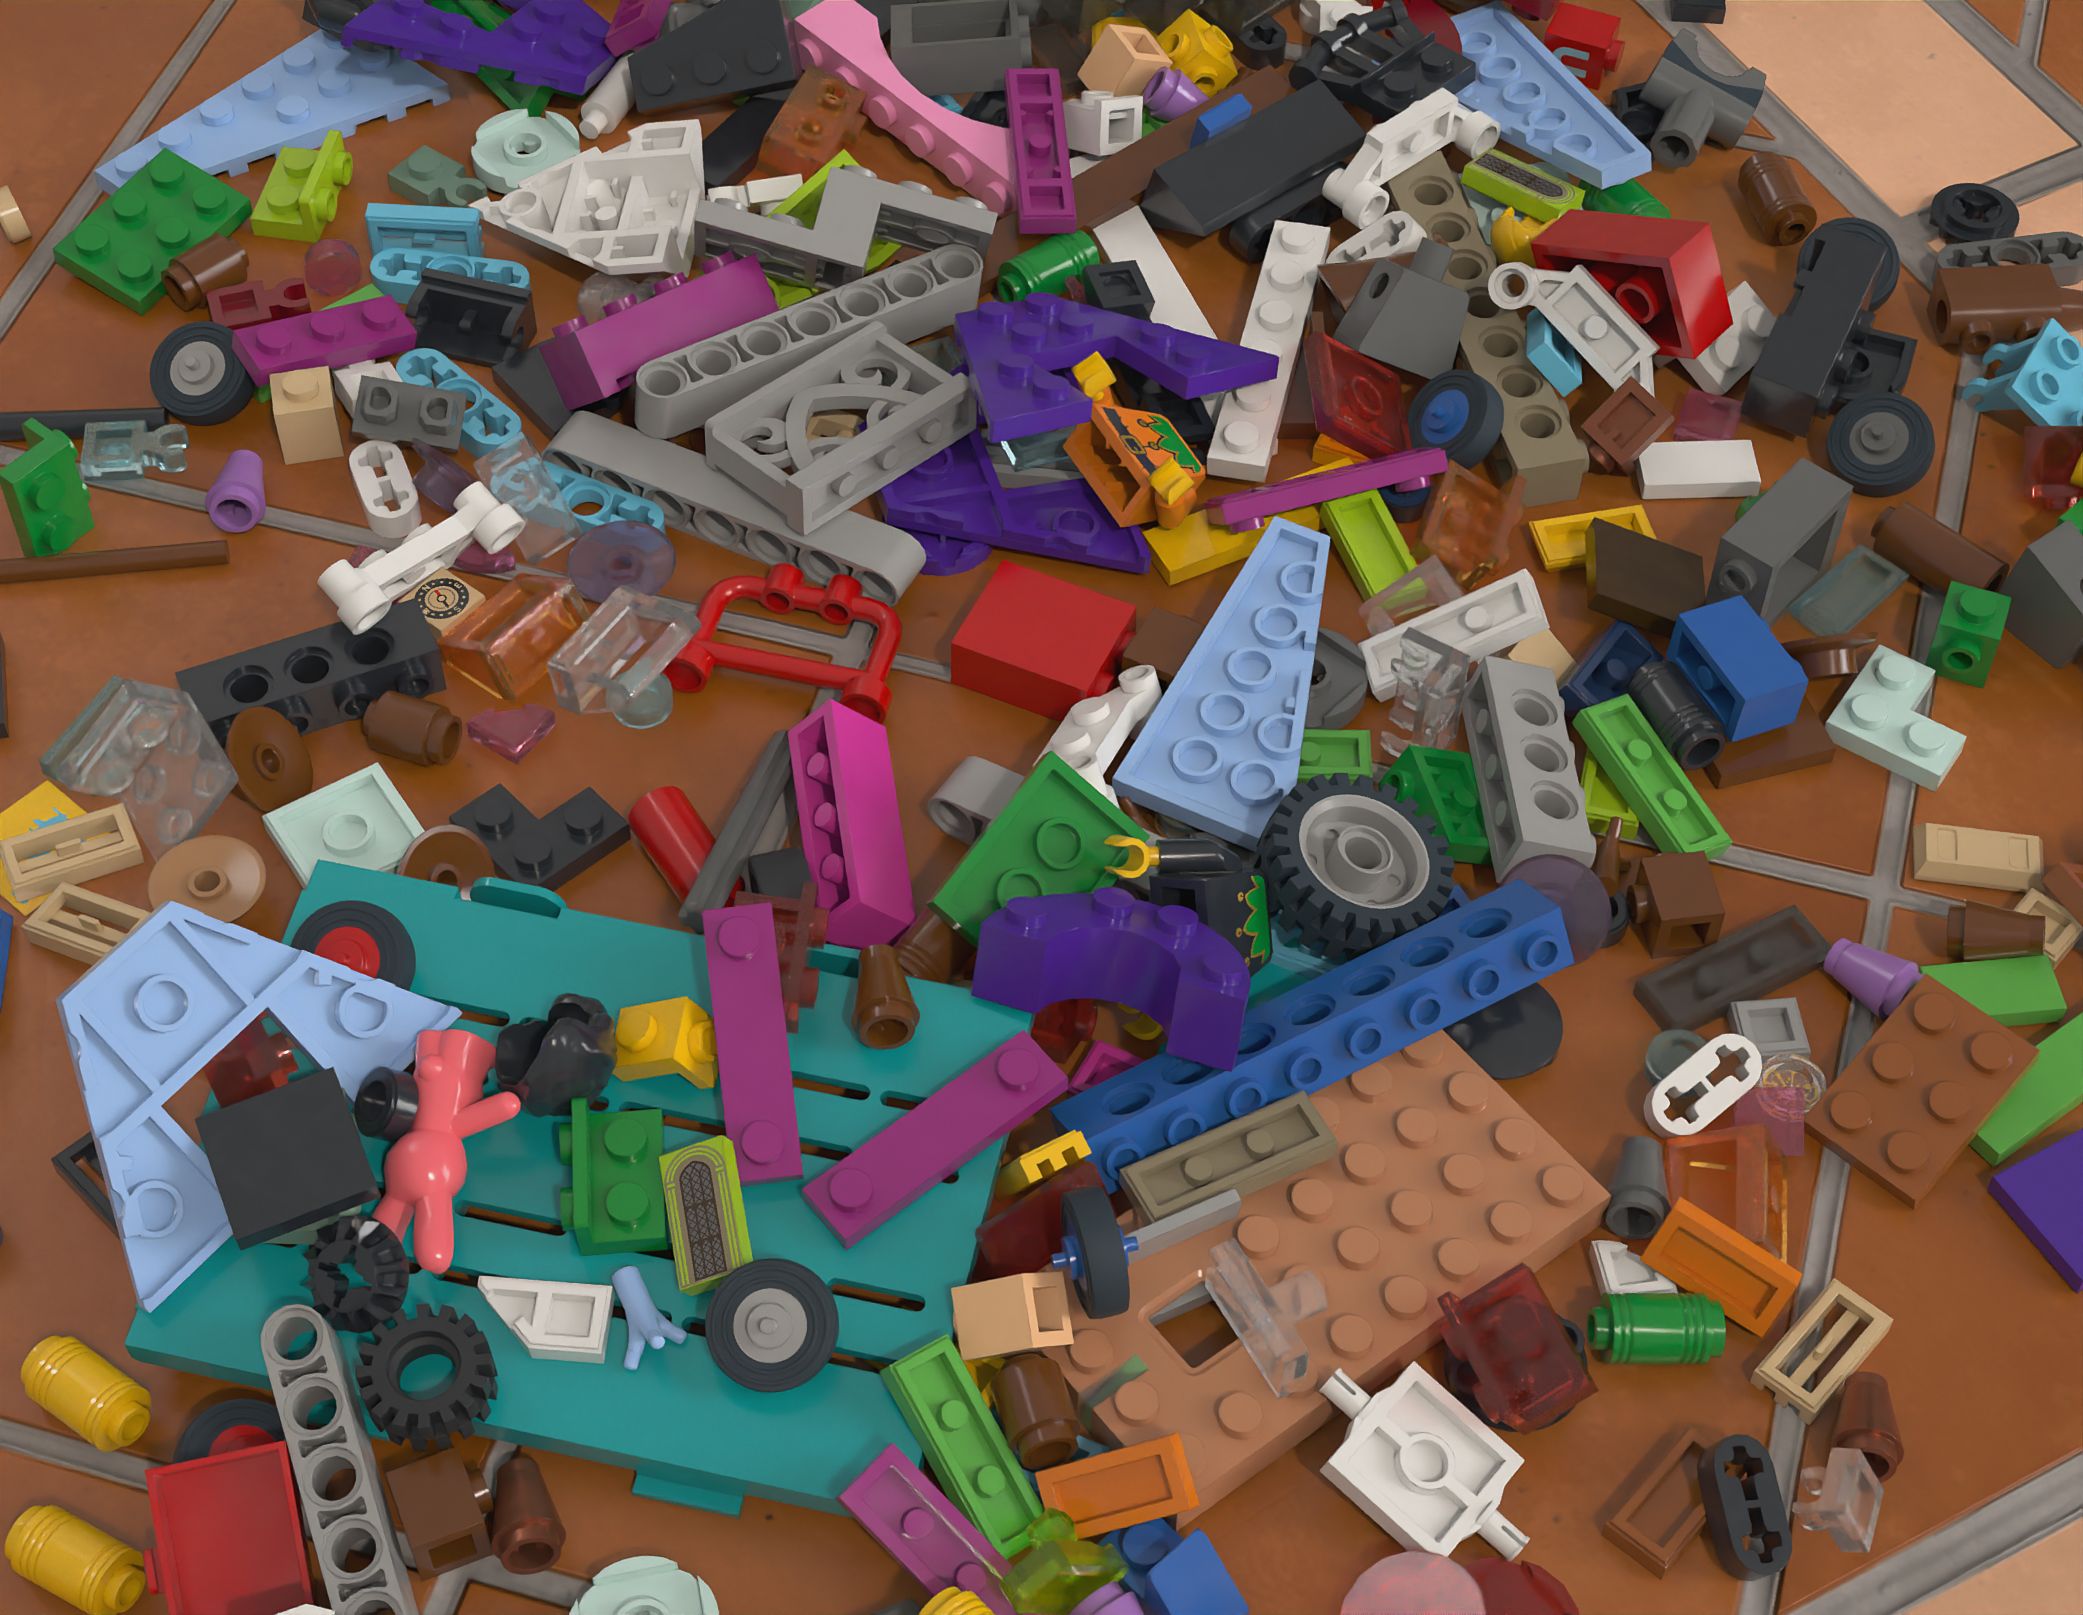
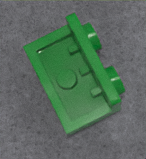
[0,417,95,557]

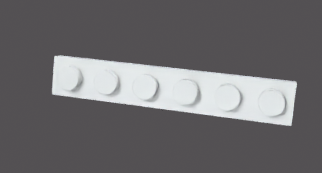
[1207,220,1330,483]

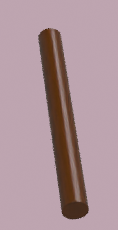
[0,540,230,584]

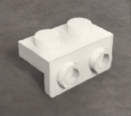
[1652,281,1777,401]

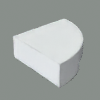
[1588,1240,1678,1295]

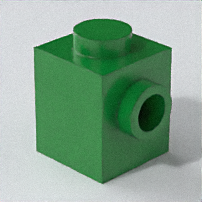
[1925,581,2012,688]

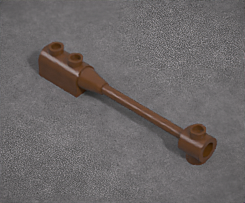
[1926,264,2083,355]

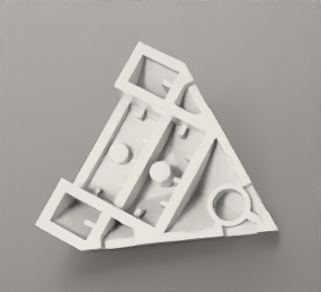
[467,119,705,282]

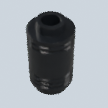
[1625,661,1726,770]

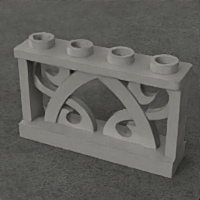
[705,320,977,536]

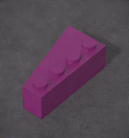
[538,250,780,411]

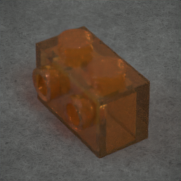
[755,64,868,184]

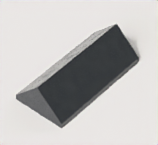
[1139,79,1367,236]

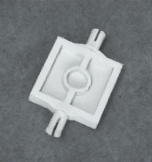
[1319,1361,1530,1572]

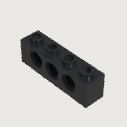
[175,598,447,766]

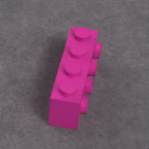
[788,699,916,951]

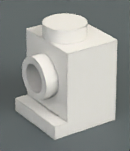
[1063,90,1143,156]

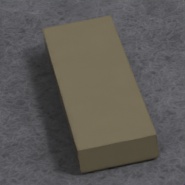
[1119,1090,1339,1226]

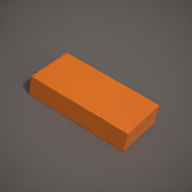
[1639,1197,1803,1338]
[1035,1432,1200,1546]

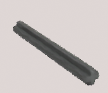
[678,729,793,934]

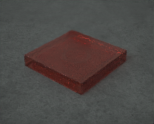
[1303,330,1412,459]

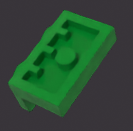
[1378,744,1493,866]
[559,1097,668,1256]

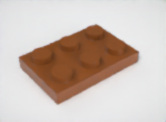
[1801,973,2040,1210]

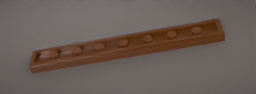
[978,64,1297,299]

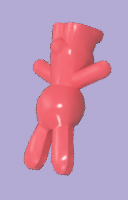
[371,1029,521,1275]

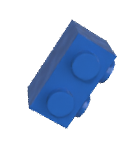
[1665,595,1809,743]

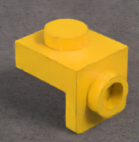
[612,996,719,1089]

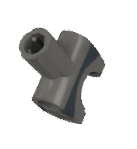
[1638,28,1766,169]

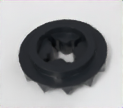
[1929,183,2020,244]
[300,1216,409,1334]

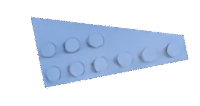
[1372,0,1652,189]
[94,29,451,195]
[1112,516,1330,852]

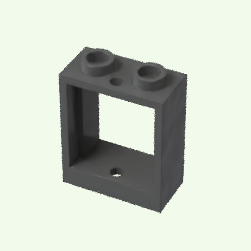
[891,0,1032,96]
[1706,457,1854,629]

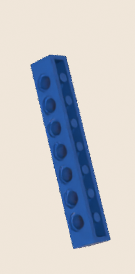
[1049,878,1575,1195]

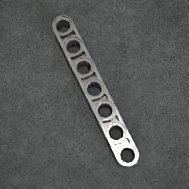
[634,244,983,439]
[540,411,926,608]

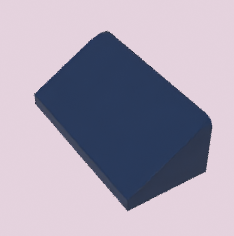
[1557,619,1665,719]

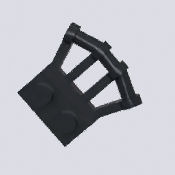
[1288,0,1476,122]

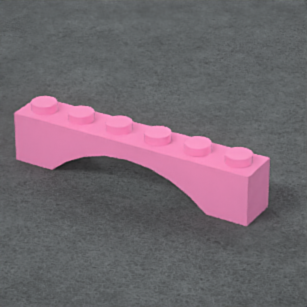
[794,0,1017,218]

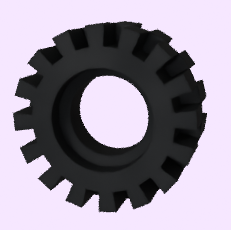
[356,1303,498,1451]

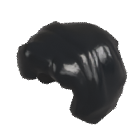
[495,993,618,1118]

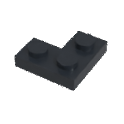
[449,783,631,892]

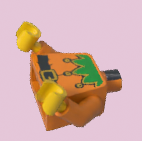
[1062,351,1207,529]

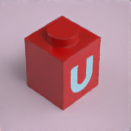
[1543,2,1625,91]

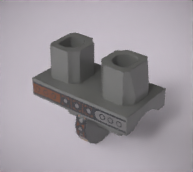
[351,375,467,454]

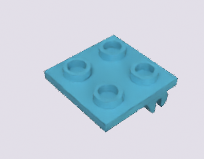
[1962,318,2083,464]

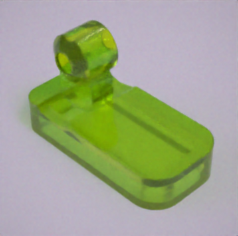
[999,1507,1129,1615]

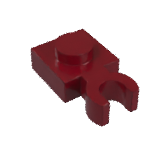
[206,278,312,331]

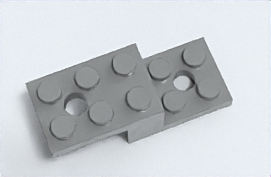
[694,165,998,292]

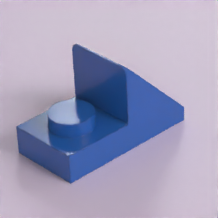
[1091,1518,1250,1615]

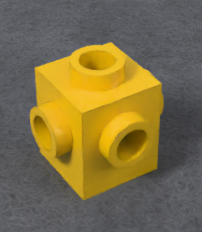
[1155,9,1238,98]

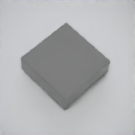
[1727,997,1811,1068]

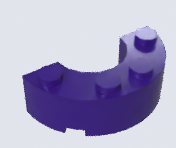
[971,887,1251,1072]

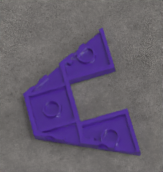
[340,0,627,95]
[954,292,1279,444]
[857,364,1151,574]

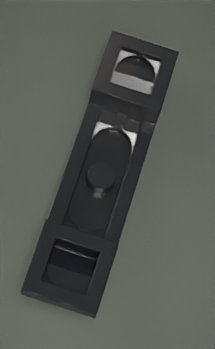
[1082,260,1215,443]

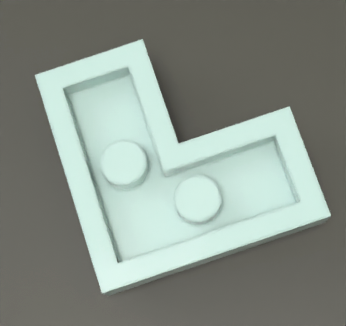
[1825,644,1967,792]

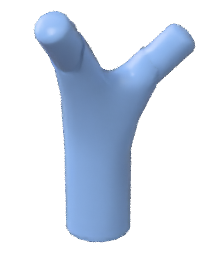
[611,1266,687,1370]

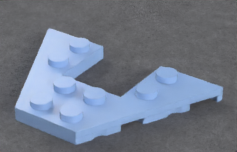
[55,901,462,1313]

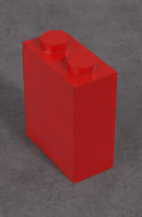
[950,560,1137,723]

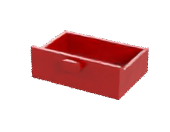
[143,1440,319,1615]

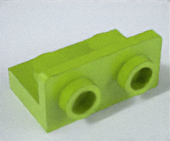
[250,130,353,243]

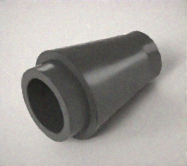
[1605,1136,1671,1240]

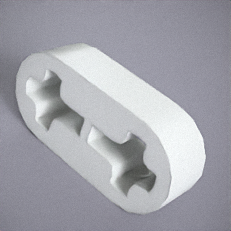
[1325,211,1427,264]
[349,440,422,539]
[1643,1033,1762,1140]

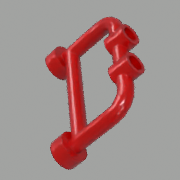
[659,563,903,725]

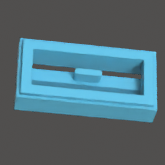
[365,203,485,258]

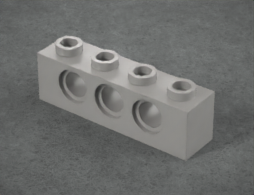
[1460,655,1596,896]

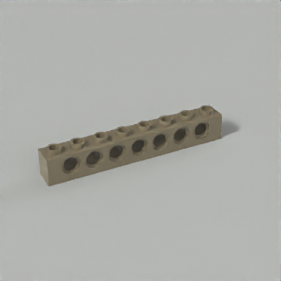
[1379,150,1589,510]

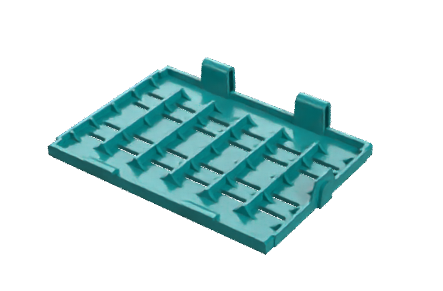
[124,859,1035,1519]

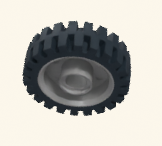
[1253,773,1455,962]

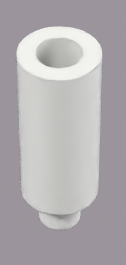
[579,51,636,139]

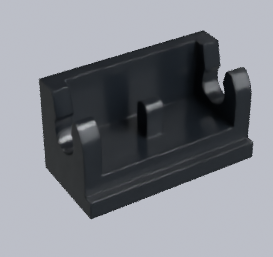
[405,267,537,368]

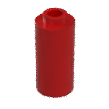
[628,786,745,908]

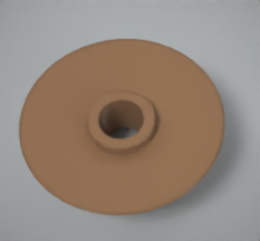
[147,835,266,924]

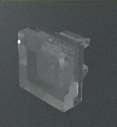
[1792,1448,1884,1553]

